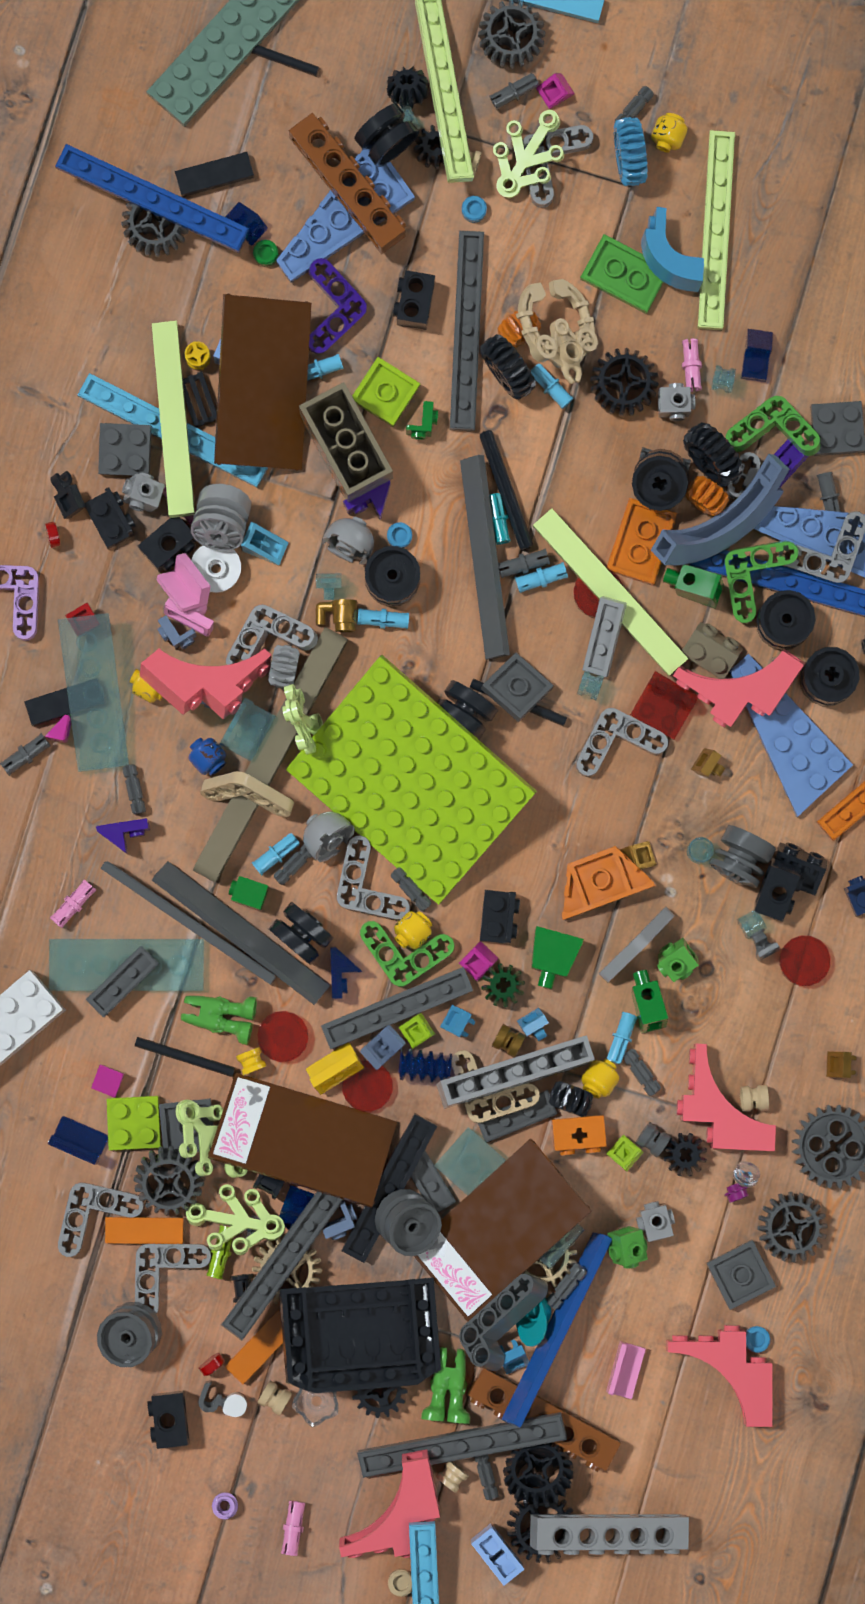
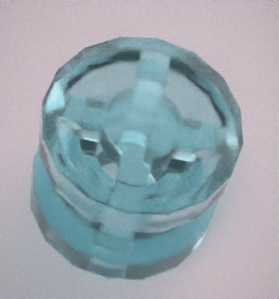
[711,365,736,393]
[577,671,604,701]
[687,837,714,864]

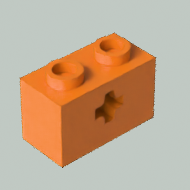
[551,1115,606,1155]

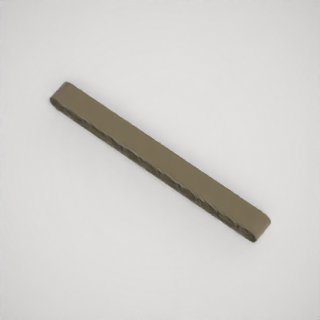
[193,627,348,883]

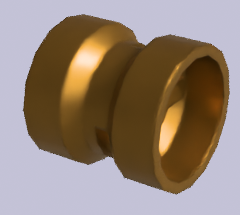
[492,1024,526,1058]

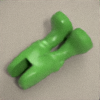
[181,996,257,1045]
[421,1347,470,1424]

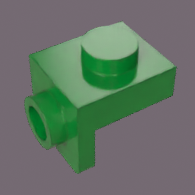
[406,401,438,440]

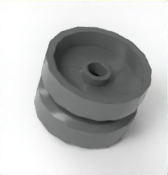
[375,1189,442,1256]
[97,1302,162,1367]

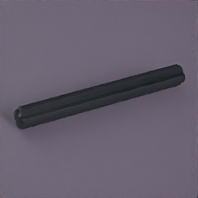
[480,430,533,550]

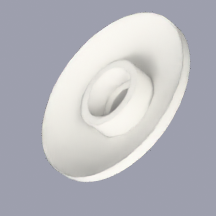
[191,546,241,593]

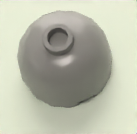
[322,517,374,565]
[303,812,355,862]

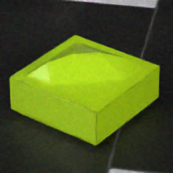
[399,1013,435,1049]
[607,1135,644,1172]

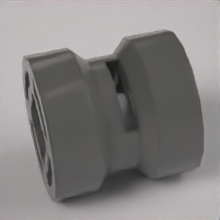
[635,1122,671,1157]

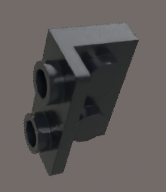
[85,487,136,549]
[775,842,827,896]
[479,890,520,944]

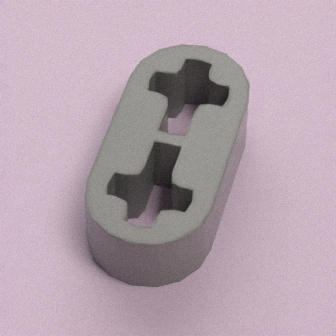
[727,452,761,499]

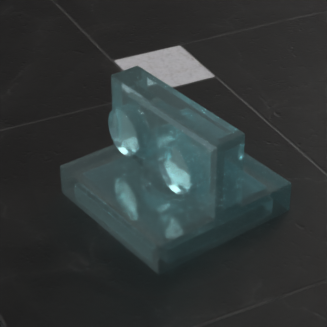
[220,698,276,762]

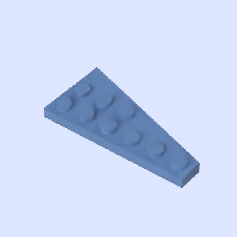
[276,149,415,283]
[753,506,865,577]
[729,654,853,817]

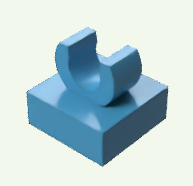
[440,1005,475,1037]
[517,1008,549,1041]
[500,1339,529,1375]

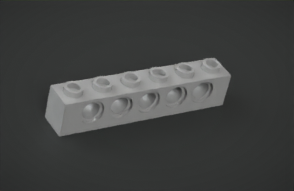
[436,1035,595,1109]
[530,1514,689,1555]

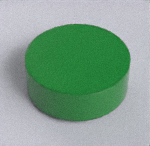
[253,240,278,267]

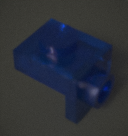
[225,202,268,246]
[279,1185,314,1229]

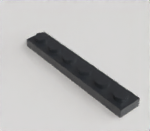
[341,1113,437,1263]

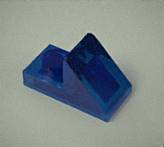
[741,329,773,382]
[330,947,363,999]

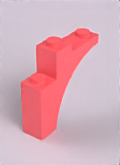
[140,648,272,720]
[673,649,806,727]
[676,1043,776,1151]
[666,1325,772,1427]
[339,1449,440,1558]

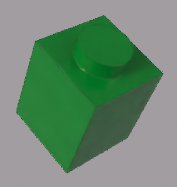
[228,876,269,911]

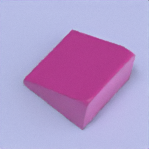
[536,73,574,109]
[45,715,72,743]
[459,942,498,981]
[91,1064,125,1098]

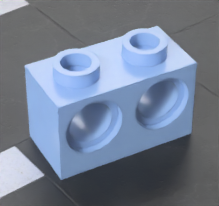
[470,1523,524,1586]

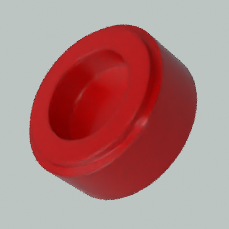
[45,521,60,548]
[198,1352,225,1376]

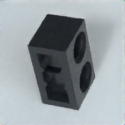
[393,270,435,330]

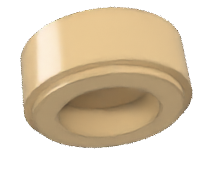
[388,1569,412,1597]

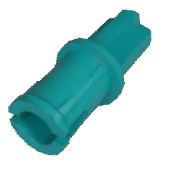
[489,493,511,545]

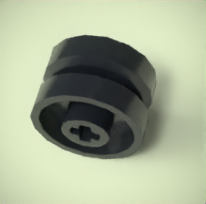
[354,103,419,168]
[632,449,689,511]
[365,546,420,607]
[756,590,816,650]
[799,647,860,706]
[437,680,498,740]
[268,902,334,965]

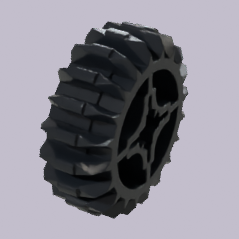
[480,334,536,400]
[590,348,659,417]
[683,422,743,487]
[503,1443,574,1509]
[507,1499,573,1563]

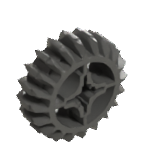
[478,0,546,69]
[121,202,189,257]
[134,1145,204,1216]
[757,1192,828,1263]

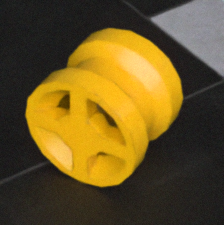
[184,341,211,371]
[236,1047,267,1076]

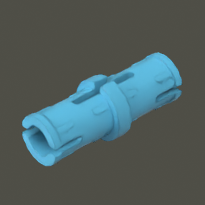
[515,562,568,593]
[357,608,409,629]

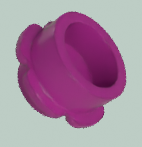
[724,1182,749,1203]

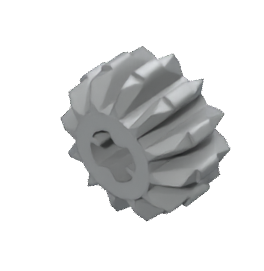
[268,645,299,689]

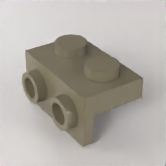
[682,622,743,679]

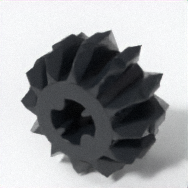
[386,66,429,109]
[414,125,444,169]
[548,1081,594,1117]
[663,1133,707,1176]

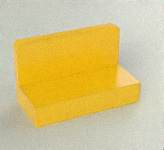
[306,1043,364,1095]

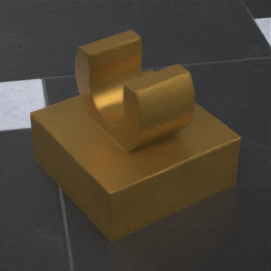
[691,748,726,777]
[826,1051,857,1078]

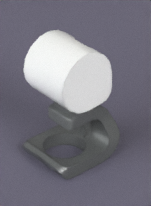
[198,1380,247,1417]

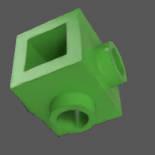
[657,938,699,982]
[607,1226,648,1269]

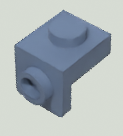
[157,615,197,649]
[360,1025,406,1070]
[322,1200,357,1240]

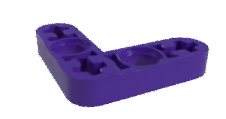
[308,258,367,354]

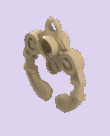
[516,279,598,384]

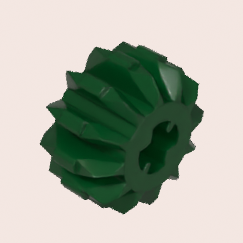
[481,964,525,1007]

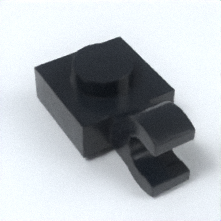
[50,471,86,519]

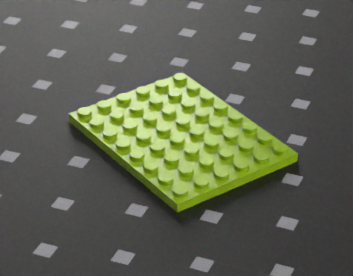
[286,655,537,905]

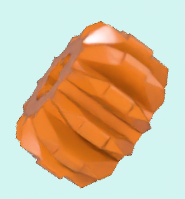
[497,311,541,348]
[686,476,729,516]

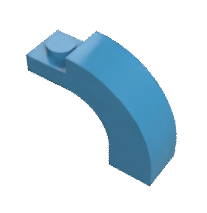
[641,207,704,292]

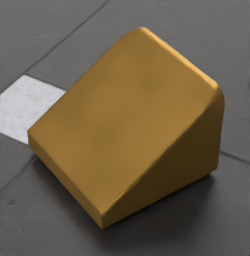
[620,841,656,870]

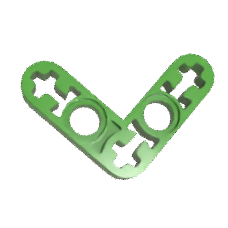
[726,396,821,456]
[725,540,798,623]
[360,921,454,987]

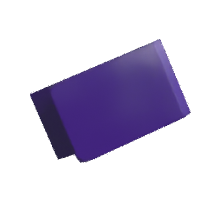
[343,480,391,520]
[96,818,150,854]

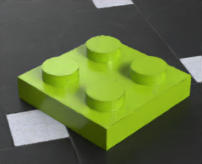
[352,357,420,427]
[106,1096,161,1150]

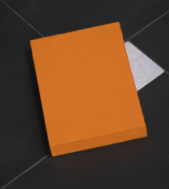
[606,498,677,586]

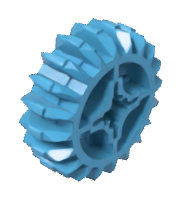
[613,117,648,186]

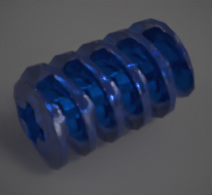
[398,1048,452,1084]

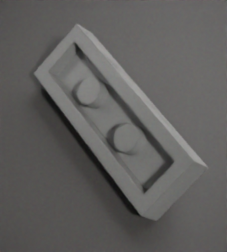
[582,596,627,677]

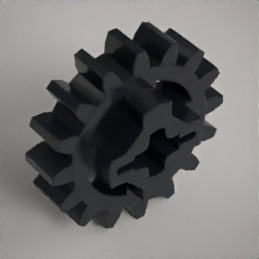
[352,1386,408,1418]

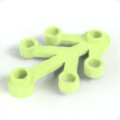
[493,110,564,198]
[282,684,323,754]
[176,1099,248,1178]
[186,1184,285,1255]

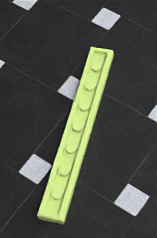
[415,0,474,183]
[697,130,735,330]
[152,320,195,518]
[533,508,688,676]

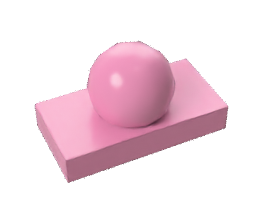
[164,598,214,637]

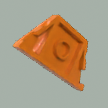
[562,846,656,920]

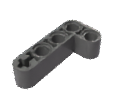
[459,1274,548,1371]

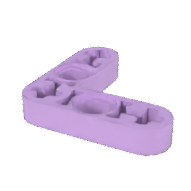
[0,565,39,641]

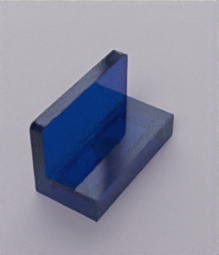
[48,1116,108,1165]

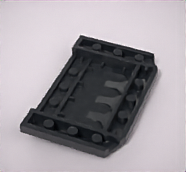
[279,1278,441,1394]

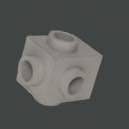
[658,383,695,421]
[122,473,165,512]
[636,1201,675,1242]

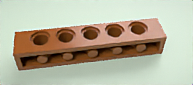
[288,112,406,255]
[468,1368,621,1472]

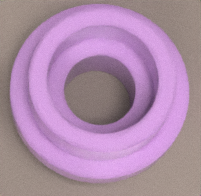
[212,1492,238,1519]

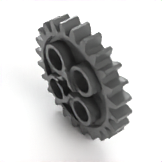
[791,1105,865,1189]

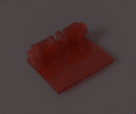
[630,671,698,740]

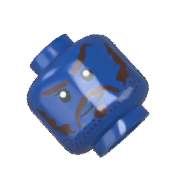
[188,738,226,776]

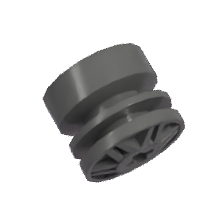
[709,825,776,888]

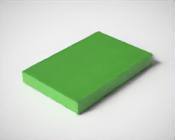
[580,234,663,314]

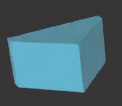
[241,522,289,565]

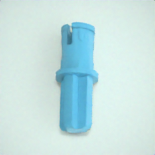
[307,354,344,381]
[531,363,574,409]
[252,833,300,876]
[607,1012,638,1064]

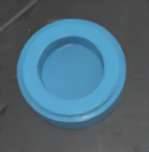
[462,196,487,223]
[387,522,412,548]
[746,1326,770,1353]

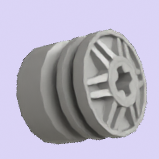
[191,484,252,551]

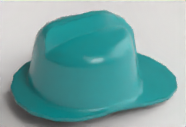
[516,1297,552,1347]

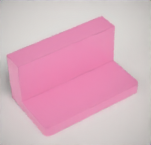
[157,553,211,612]
[606,1341,645,1399]

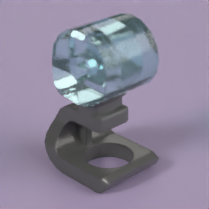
[737,910,780,961]

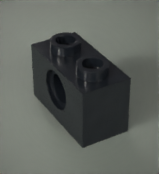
[138,517,196,573]
[754,858,804,922]
[147,1390,190,1449]

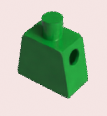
[663,565,724,609]
[531,926,584,990]
[631,970,668,1034]

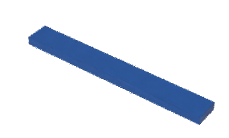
[55,144,249,253]
[689,550,865,617]
[501,1232,612,1427]

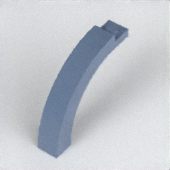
[651,454,790,565]

